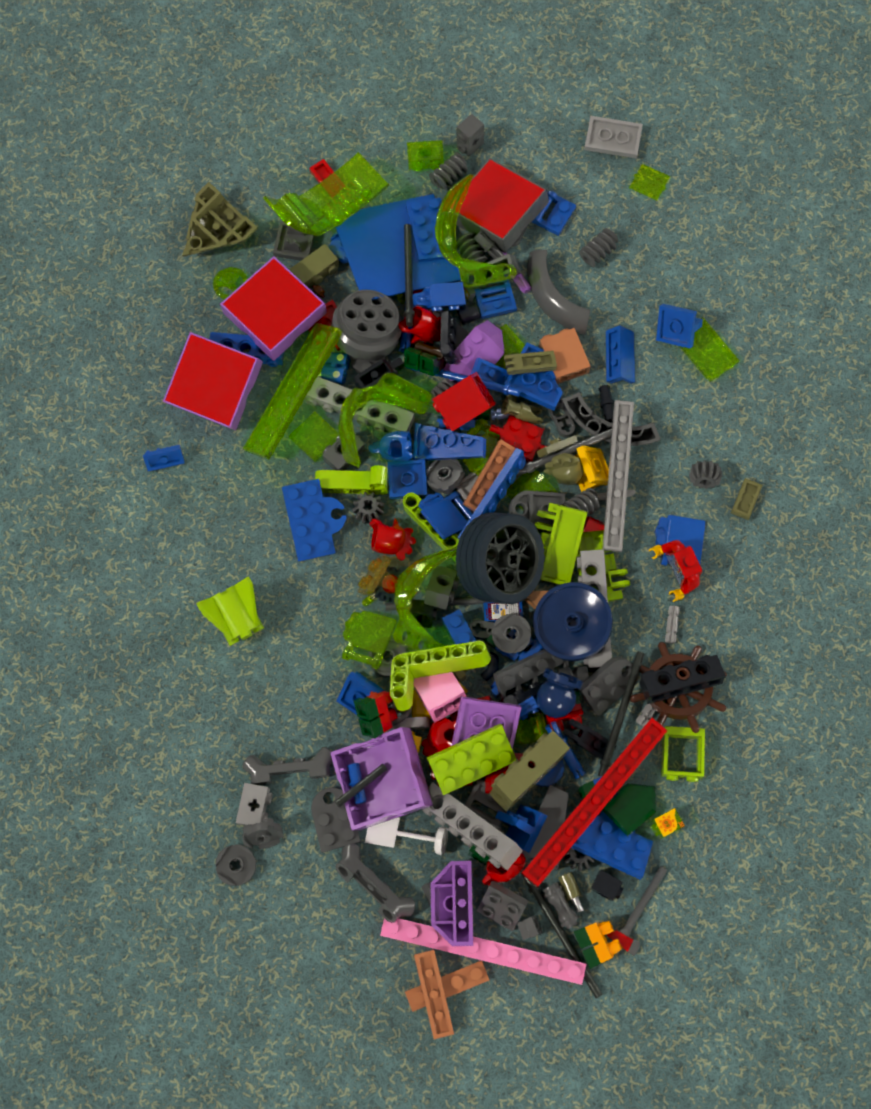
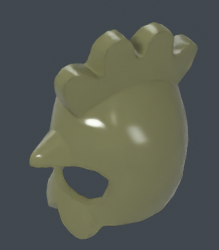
[543,453,584,485]

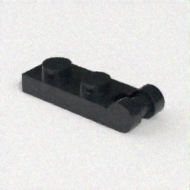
[440,311,457,364]

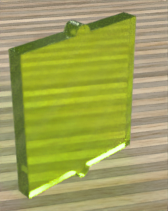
[629,164,670,201]

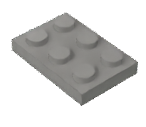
[584,116,643,159]

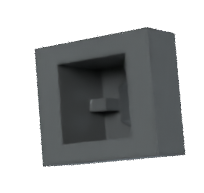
[517,916,542,940]

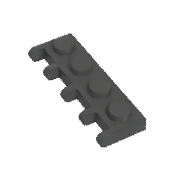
[493,649,569,699]

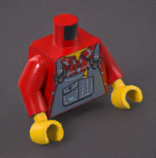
[649,540,702,602]

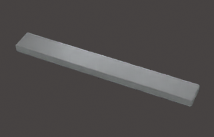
[602,400,634,552]

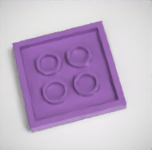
[451,696,521,750]

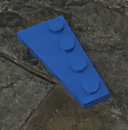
[413,423,486,461]

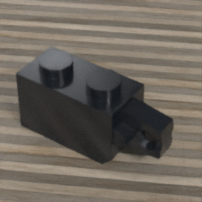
[354,357,404,397]

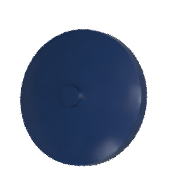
[533,582,613,661]

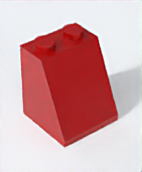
[432,372,496,431]

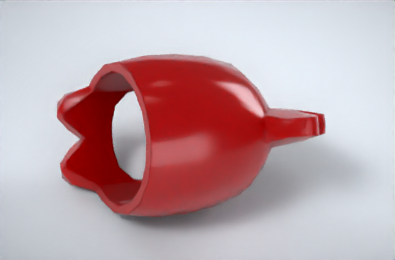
[398,306,441,344]
[369,518,416,561]
[421,718,456,757]
[482,852,526,886]

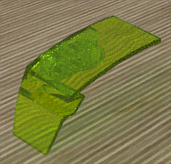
[263,152,389,236]

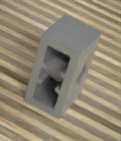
[236,783,272,826]

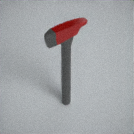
[606,866,668,956]

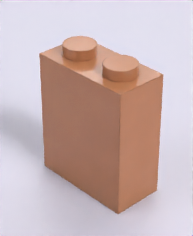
[539,328,591,384]

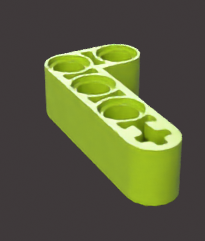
[315,465,388,495]

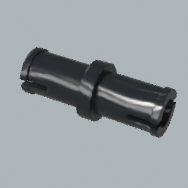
[598,385,614,423]

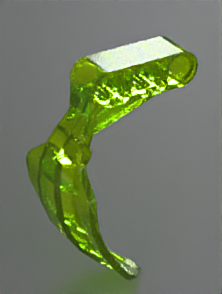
[435,174,517,288]
[338,373,432,468]
[393,548,457,652]

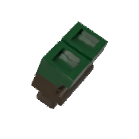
[404,342,445,376]

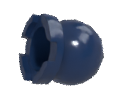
[537,668,583,719]

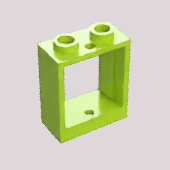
[661,726,705,782]

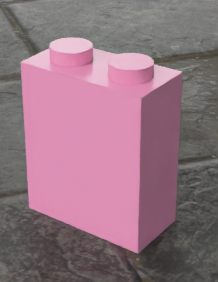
[414,672,467,723]

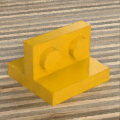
[575,445,609,492]

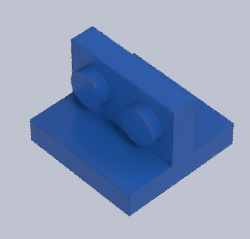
[656,304,703,348]
[336,672,385,715]
[495,804,547,853]

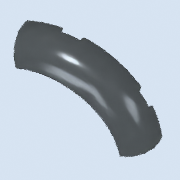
[527,249,591,335]
[562,392,661,446]

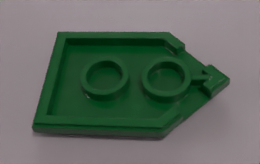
[602,783,656,836]

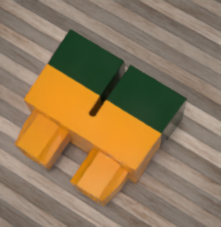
[573,921,622,969]

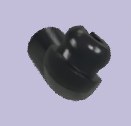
[480,652,499,682]

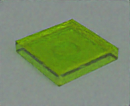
[288,411,340,462]

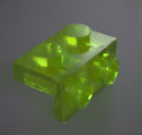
[516,709,548,744]

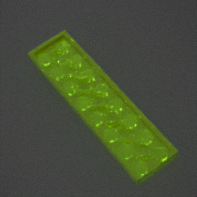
[243,323,342,460]

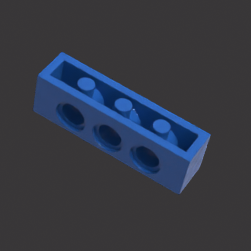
[210,332,285,367]

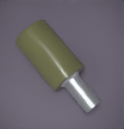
[558,872,583,913]

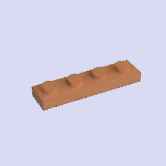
[463,439,516,511]
[414,949,454,1039]
[405,960,489,1012]

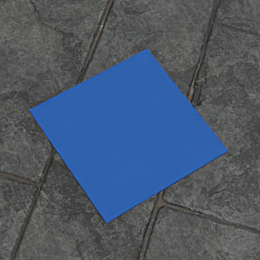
[331,194,468,300]

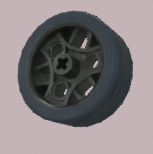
[456,512,545,604]

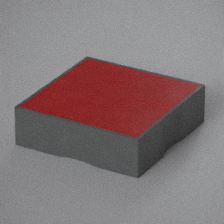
[446,158,549,253]

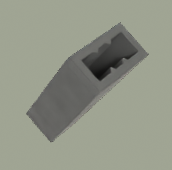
[523,784,569,871]

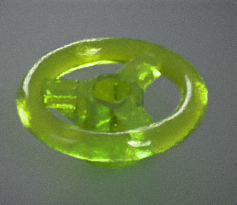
[213,267,248,300]

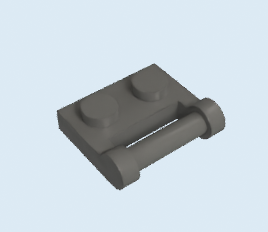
[465,779,506,827]

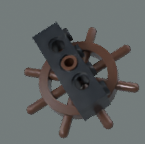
[630,642,727,733]

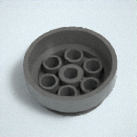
[331,290,402,360]

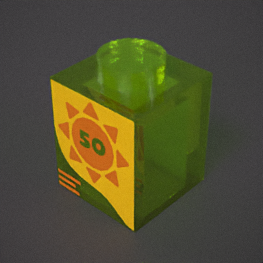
[651,808,685,839]

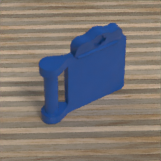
[418,491,473,539]
[654,515,705,566]

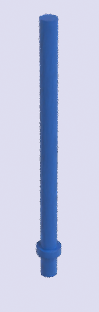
[406,367,521,396]

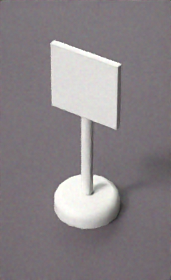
[365,817,448,855]

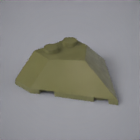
[182,182,258,257]

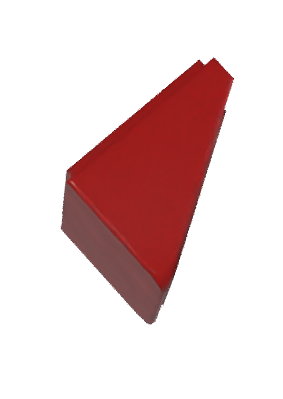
[583,516,604,532]

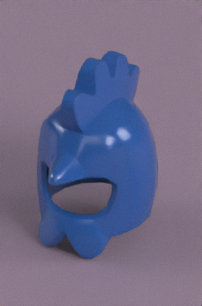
[368,431,413,461]

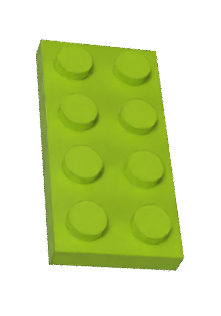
[427,724,516,795]

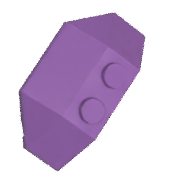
[443,320,504,384]
[431,861,473,946]

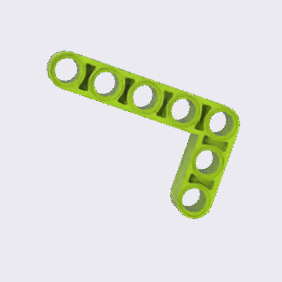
[403,493,497,562]
[390,641,491,711]

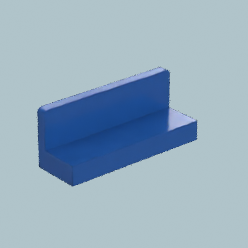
[606,326,635,384]

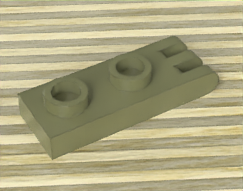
[504,351,557,375]

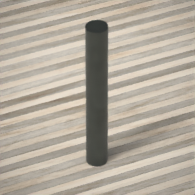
[335,763,388,807]

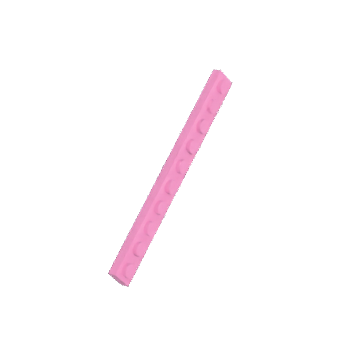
[380,918,586,985]

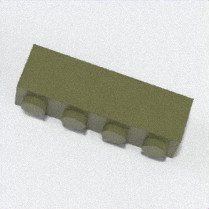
[289,244,339,288]

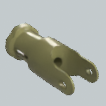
[501,398,543,424]

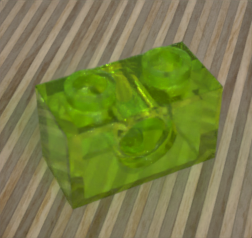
[407,140,444,171]

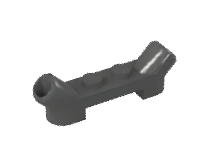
[243,747,333,785]
[335,844,415,923]

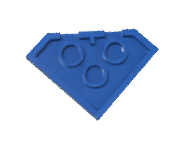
[504,343,563,411]

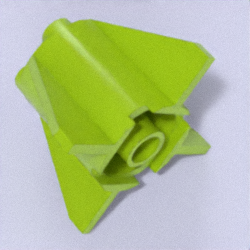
[196,577,264,646]

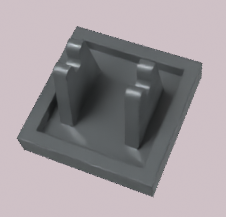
[273,221,316,261]
[477,881,528,931]

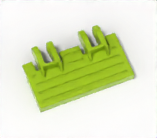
[535,503,588,585]
[575,530,630,602]

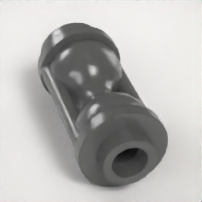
[543,882,580,929]

